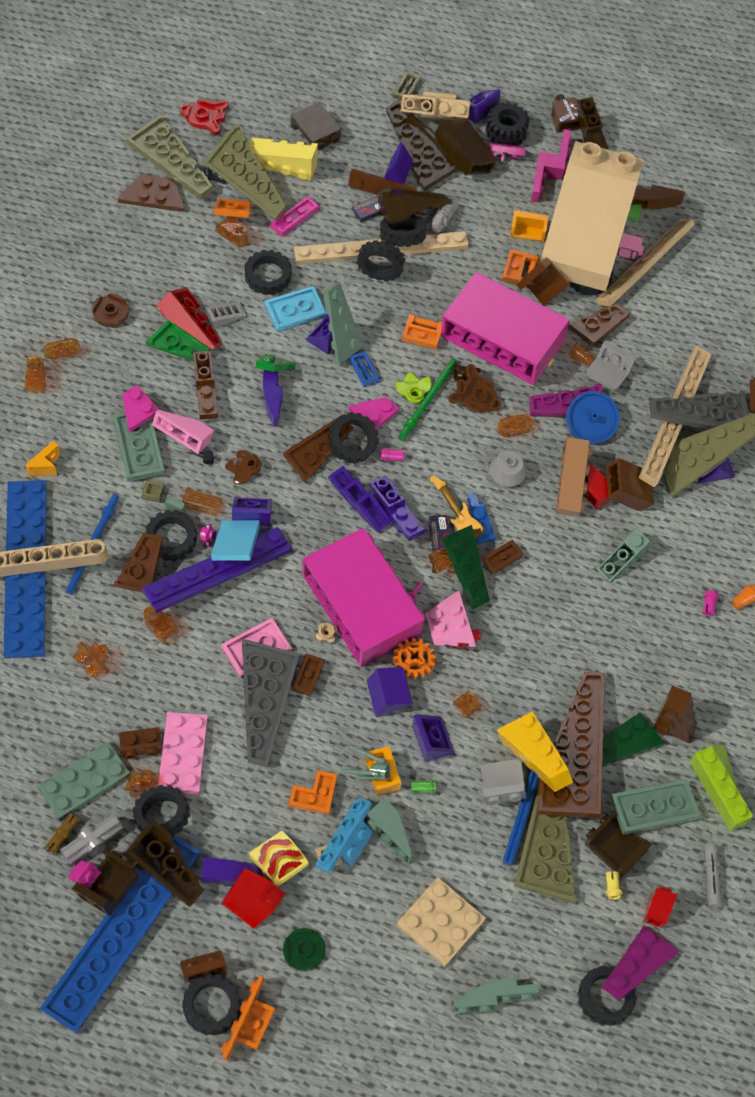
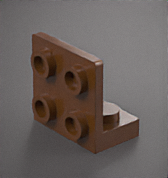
[516,257,570,305]

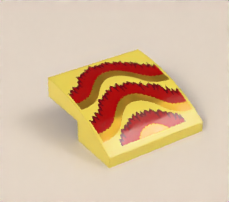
[249,831,309,887]

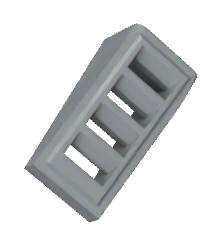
[206,302,246,328]

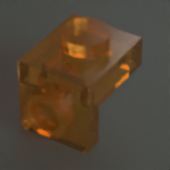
[126,770,157,798]

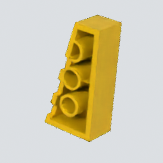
[497,711,573,792]

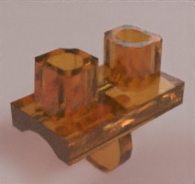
[428,547,453,573]
[73,641,110,678]

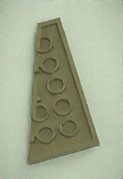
[126,114,213,199]
[204,123,288,221]
[663,413,755,499]

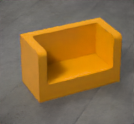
[510,210,548,242]
[365,746,401,796]

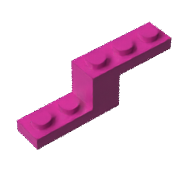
[531,129,573,203]

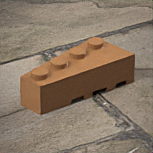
[556,437,592,517]

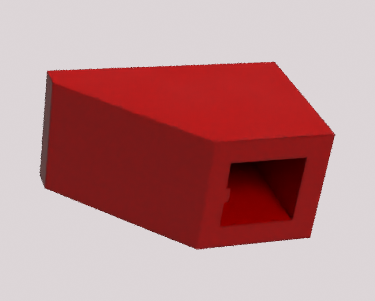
[585,463,611,510]
[643,887,677,929]

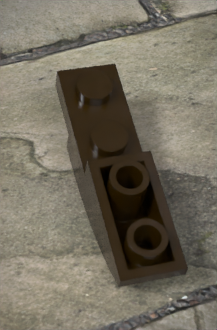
[576,97,609,150]

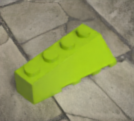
[689,745,753,832]

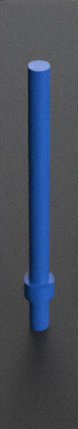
[65,494,119,595]

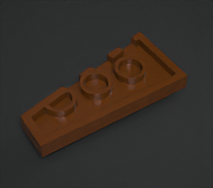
[283,414,354,483]

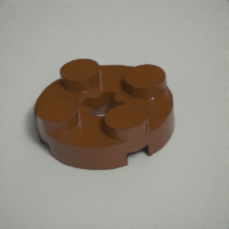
[92,293,129,328]

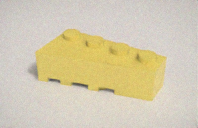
[250,138,318,181]

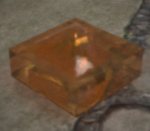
[453,690,481,718]

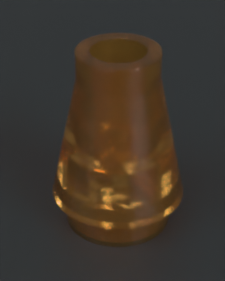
[568,342,596,367]

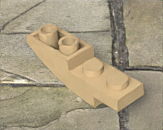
[401,94,470,118]

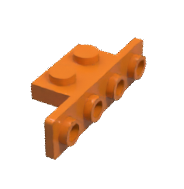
[221,975,275,1062]

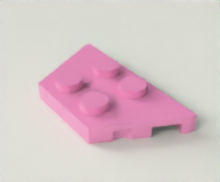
[425,591,476,647]

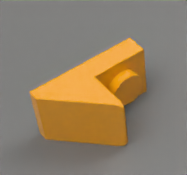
[26,441,60,476]

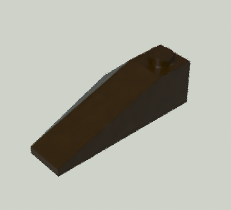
[377,188,450,224]
[122,819,204,908]

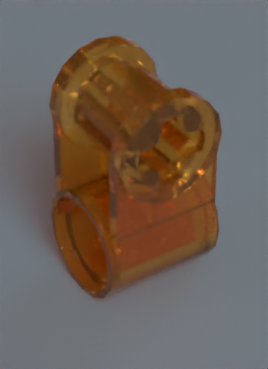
[216,216,248,247]
[25,356,46,392]
[144,606,179,644]

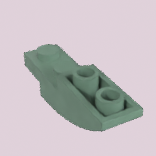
[452,977,539,1015]

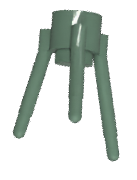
[342,745,391,781]

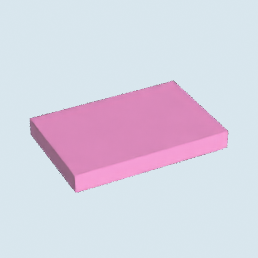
[221,617,292,678]

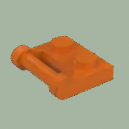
[502,249,540,289]
[402,314,442,349]

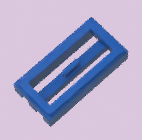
[349,351,380,388]

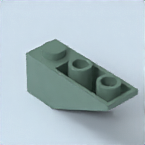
[597,528,653,582]
[366,797,412,864]

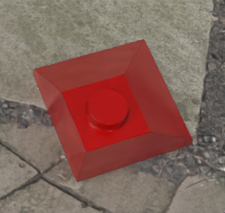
[221,868,286,929]

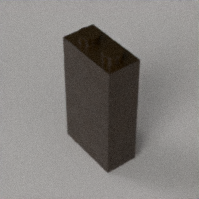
[435,118,498,176]

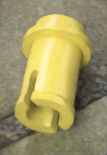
[605,871,622,900]

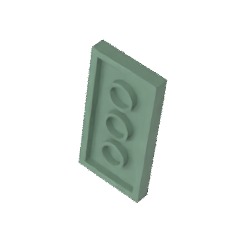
[113,412,165,482]
[37,741,130,821]
[610,779,701,835]

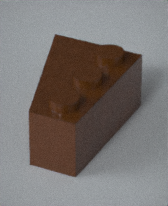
[653,685,697,743]

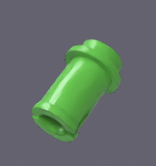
[411,778,436,795]

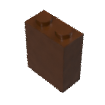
[606,458,654,511]

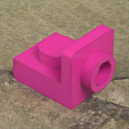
[67,860,101,889]

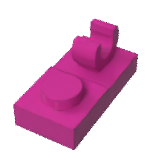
[489,143,526,161]

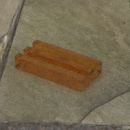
[181,488,223,517]

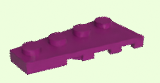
[529,383,602,417]
[601,926,679,1001]

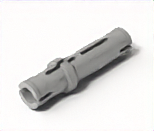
[703,843,722,908]

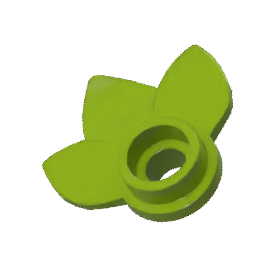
[395,372,431,403]

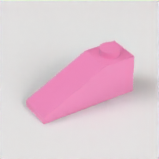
[152,410,214,454]

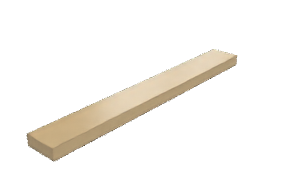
[596,219,695,306]

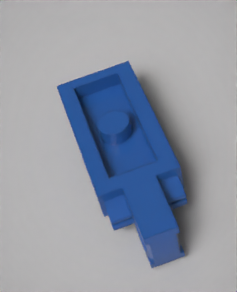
[467,493,496,545]

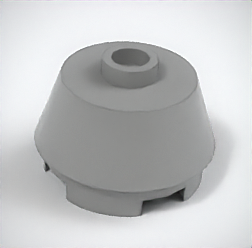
[489,451,526,488]

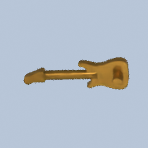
[430,476,484,540]

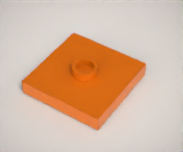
[214,198,252,218]

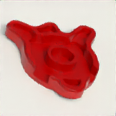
[180,100,229,135]

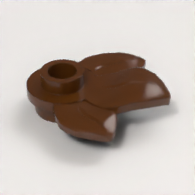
[225,450,262,484]

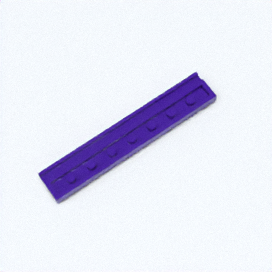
[142,527,292,613]

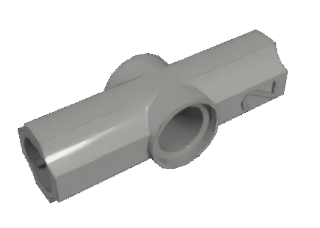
[60,814,123,866]

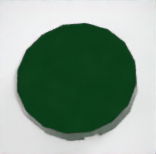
[283,928,326,972]

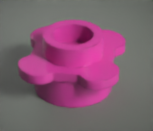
[200,524,216,546]

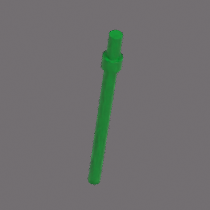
[398,358,458,441]

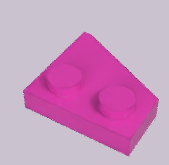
[122,385,159,432]
[348,397,399,429]

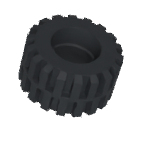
[486,102,529,146]

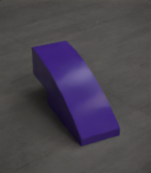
[263,370,283,427]
[201,857,265,887]

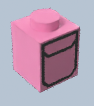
[616,233,644,261]

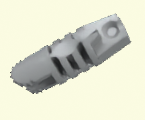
[432,200,459,233]

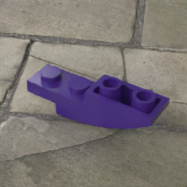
[370,475,425,541]

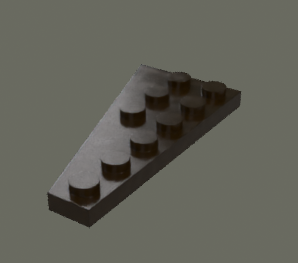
[386,100,460,192]

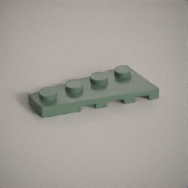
[323,282,363,365]

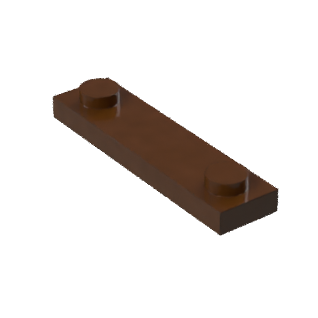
[348,168,417,195]

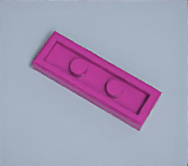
[270,196,320,237]

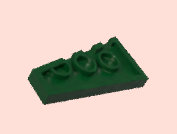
[441,525,490,609]
[602,712,665,767]

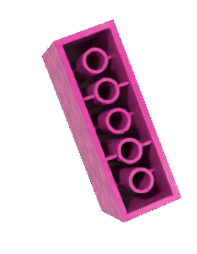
[441,272,569,386]
[302,528,425,667]

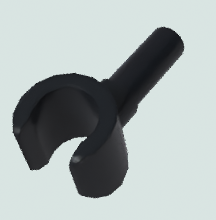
[203,168,226,184]
[189,449,214,465]

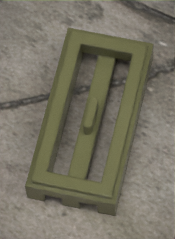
[393,71,421,101]

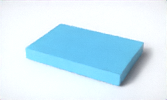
[264,286,327,332]
[211,520,260,561]

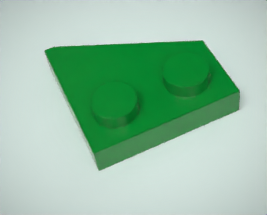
[255,354,296,372]

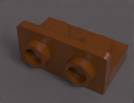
[119,727,162,759]
[180,950,227,983]

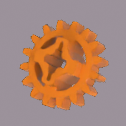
[393,637,436,681]

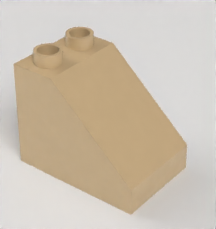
[540,141,644,291]

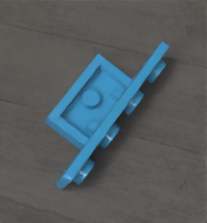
[315,798,374,872]

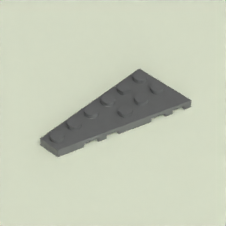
[649,391,749,430]
[242,638,300,768]

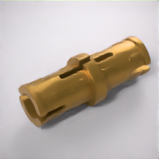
[44,813,80,855]

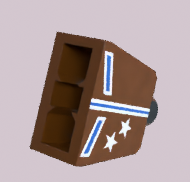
[551,94,580,133]

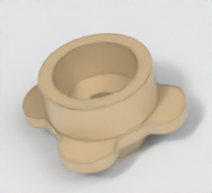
[316,623,337,643]

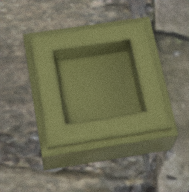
[141,480,165,503]

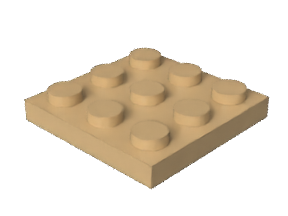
[396,877,486,967]

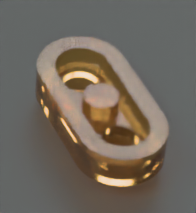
[43,338,80,360]
[497,414,533,437]

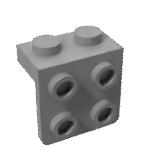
[585,340,637,391]
[481,759,527,805]

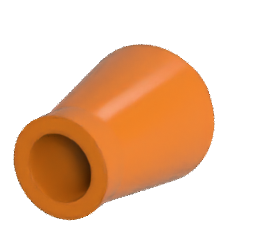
[731,584,755,610]

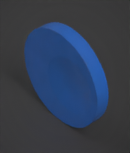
[566,391,620,445]

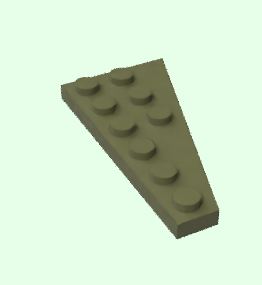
[514,781,576,904]

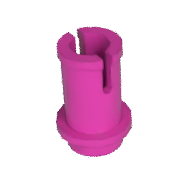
[380,447,404,462]
[702,590,719,616]

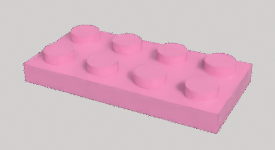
[158,712,208,794]

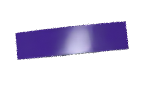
[327,466,393,533]

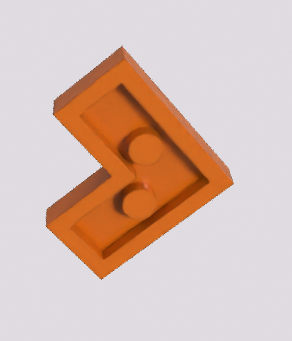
[288,770,337,815]

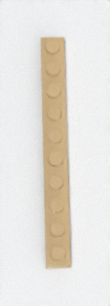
[294,231,468,265]
[638,345,712,487]

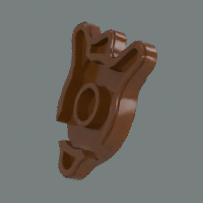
[448,364,501,413]

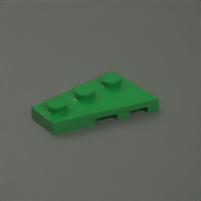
[146,320,211,361]

